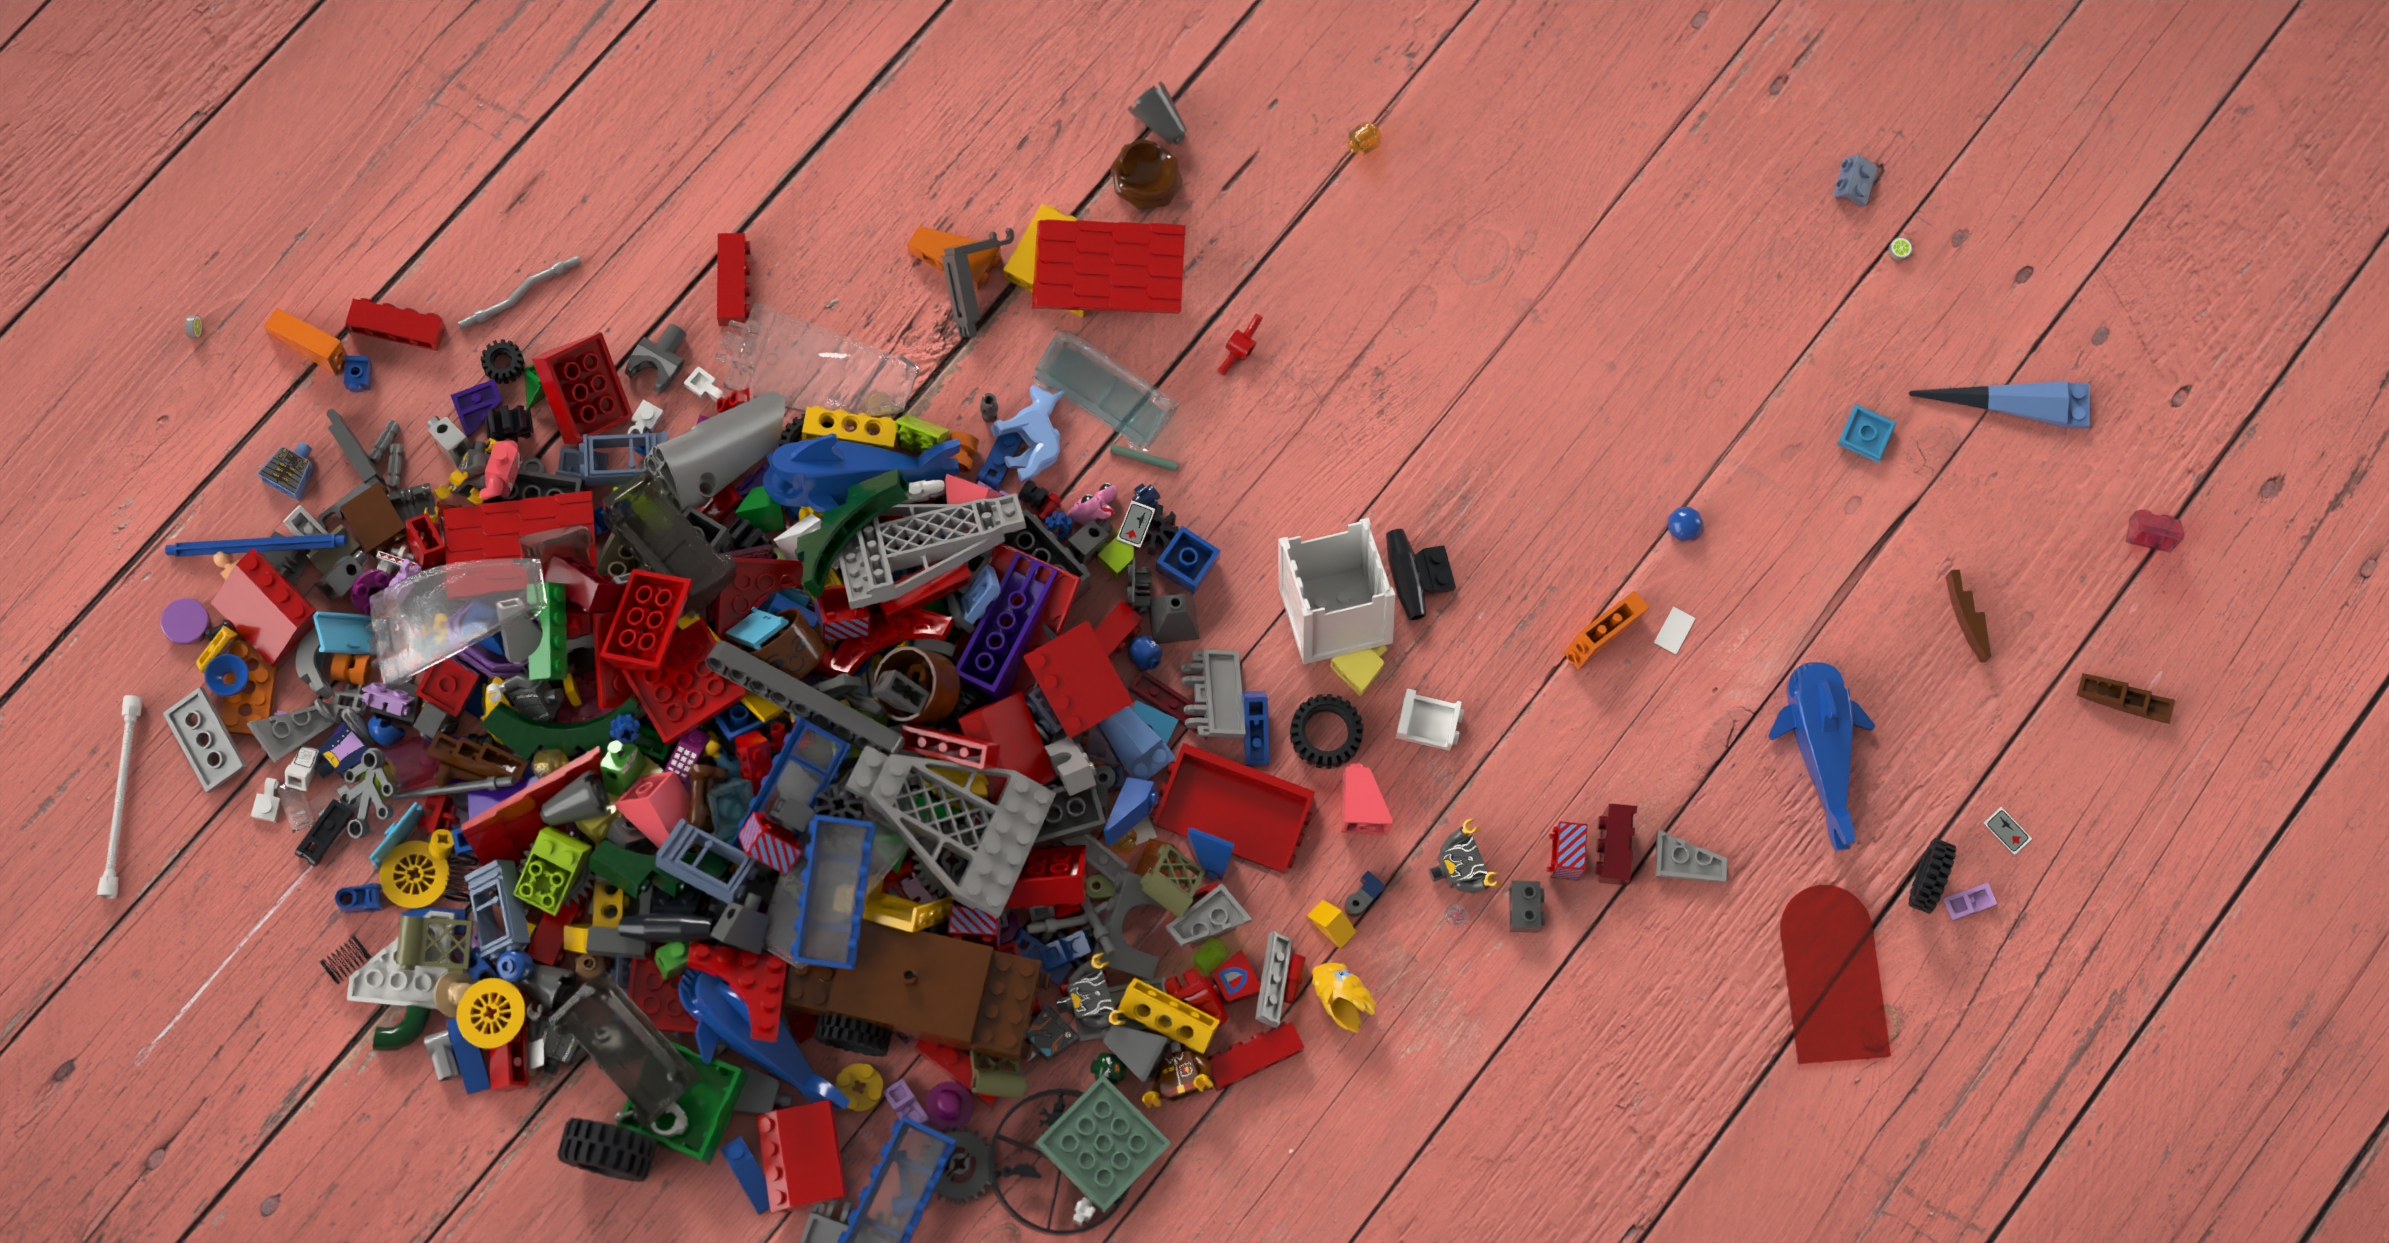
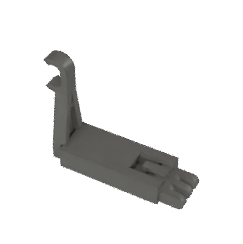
[941,228,1014,337]
[318,409,385,531]

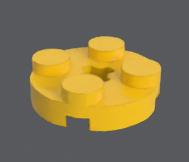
[835,1063,884,1113]

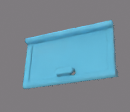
[725,607,789,650]
[313,612,383,656]
[369,802,425,870]

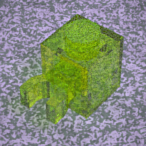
[1191,937,1229,977]

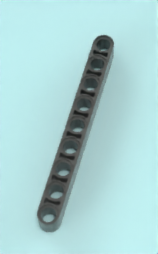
[705,641,905,756]

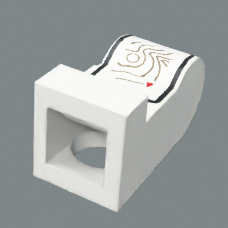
[285,745,321,792]

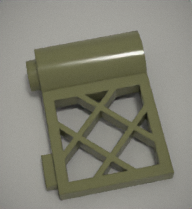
[1140,844,1206,918]
[396,916,473,974]
[970,1051,1028,1099]

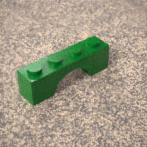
[527,582,567,681]

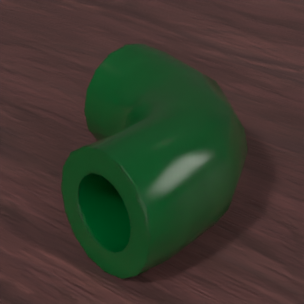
[373,1005,431,1051]

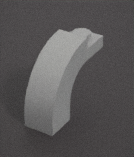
[296,626,335,699]

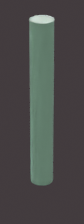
[1110,444,1178,472]

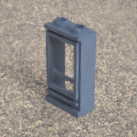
[579,431,668,486]
[655,818,759,904]
[465,859,530,961]

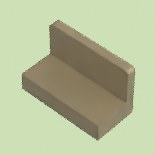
[307,524,362,575]

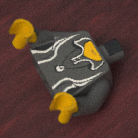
[433,441,490,500]
[1429,819,1501,894]
[1055,953,1126,1028]

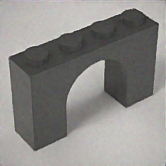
[1093,871,1169,980]
[586,874,657,960]

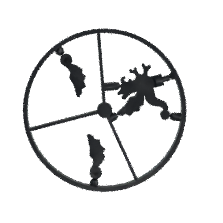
[988,1089,1131,1236]

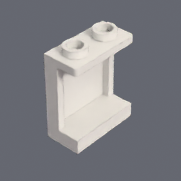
[1395,689,1464,751]

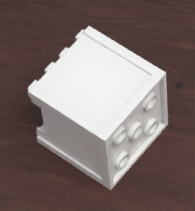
[1278,518,1395,665]

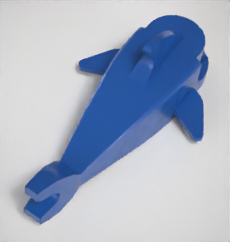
[763,433,960,513]
[1768,662,1875,851]
[679,968,851,1112]

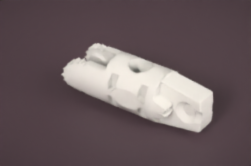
[899,479,946,504]

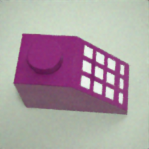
[664,729,710,785]

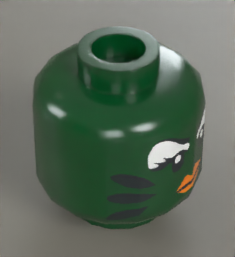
[1090,1052,1127,1086]

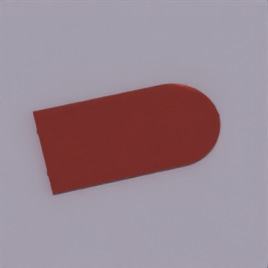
[1780,884,1891,1064]

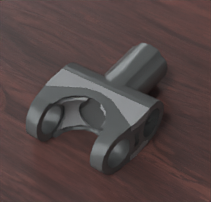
[625,324,687,394]

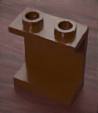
[340,482,408,557]

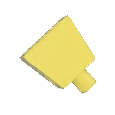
[1330,645,1387,697]

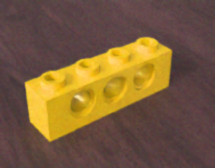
[802,406,897,452]
[593,840,630,928]
[1118,978,1220,1054]

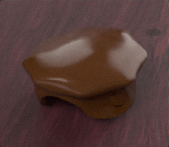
[1110,139,1183,209]

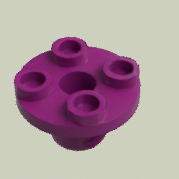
[351,569,396,616]
[925,1082,973,1130]

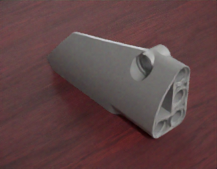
[644,391,786,515]

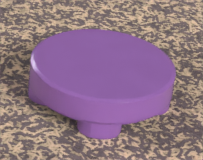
[161,598,210,645]

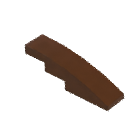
[1946,569,1991,663]
[2077,673,2175,724]
[427,731,528,782]

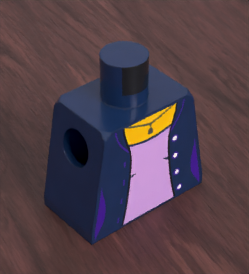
[315,721,368,779]

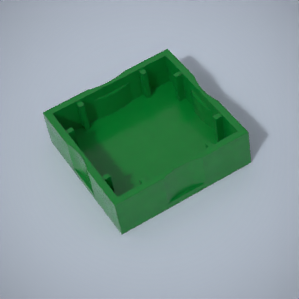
[616,1036,749,1165]

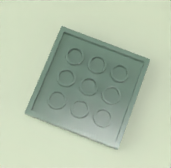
[1034,1075,1171,1213]

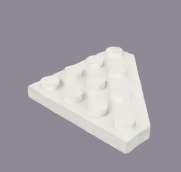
[347,911,456,1009]

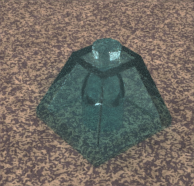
[707,777,754,840]

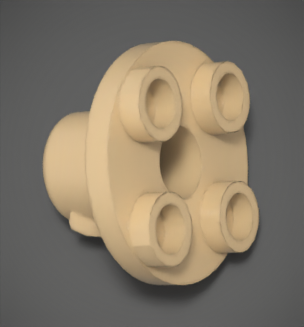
[434,970,481,1018]

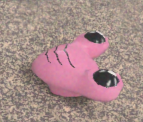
[1068,483,1117,526]

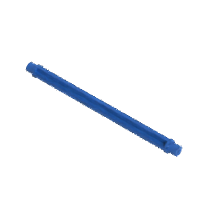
[165,534,348,557]

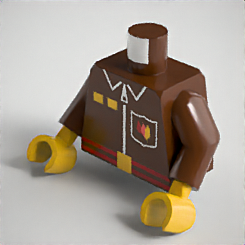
[1142,1041,1213,1108]

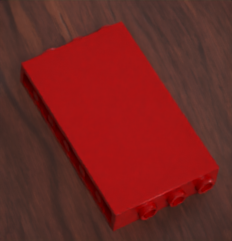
[1150,743,1315,874]

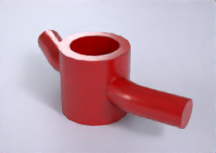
[1217,314,1263,376]

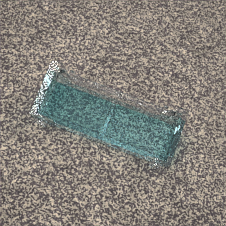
[1030,330,1181,452]

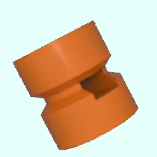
[948,431,979,473]
[331,653,372,686]

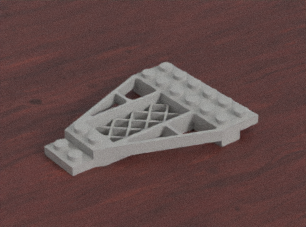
[838,493,1026,609]
[845,745,1056,918]

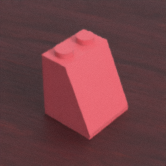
[945,474,1001,534]
[1341,764,1392,835]
[614,771,691,848]

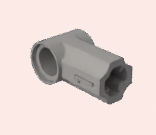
[424,1030,459,1082]

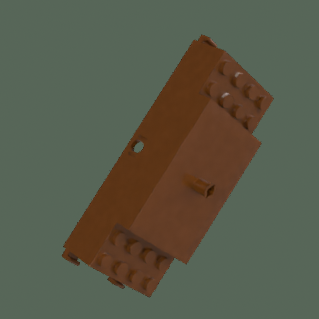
[781,910,1051,1063]

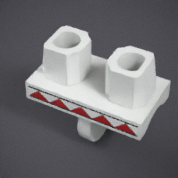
[376,544,422,577]

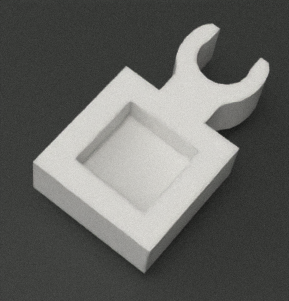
[628,400,664,434]

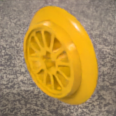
[379,841,449,908]
[457,978,525,1049]

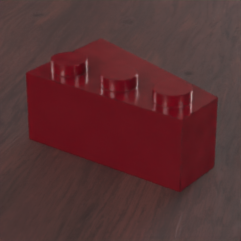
[544,554,627,613]
[1595,803,1637,885]

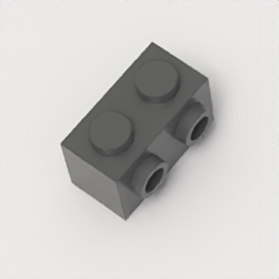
[413,702,461,740]
[770,793,815,833]
[606,817,657,853]
[1509,881,1545,933]

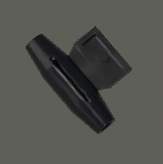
[1386,529,1456,621]
[618,890,717,943]

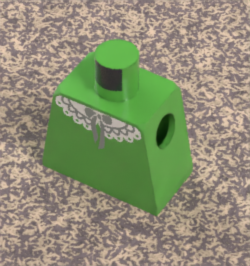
[600,740,648,797]
[654,941,698,981]

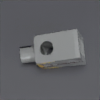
[427,416,472,469]

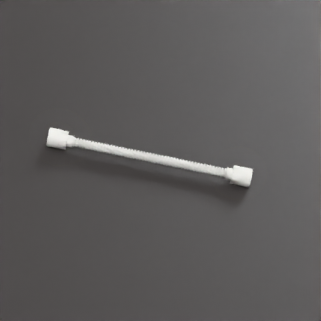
[97,695,143,899]

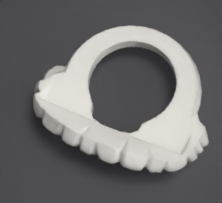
[650,1099,688,1138]

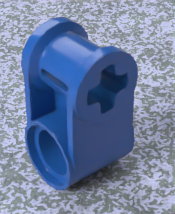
[335,884,383,913]

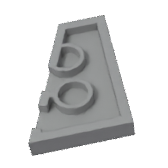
[247,706,335,763]
[1655,829,1727,883]
[1166,883,1252,947]

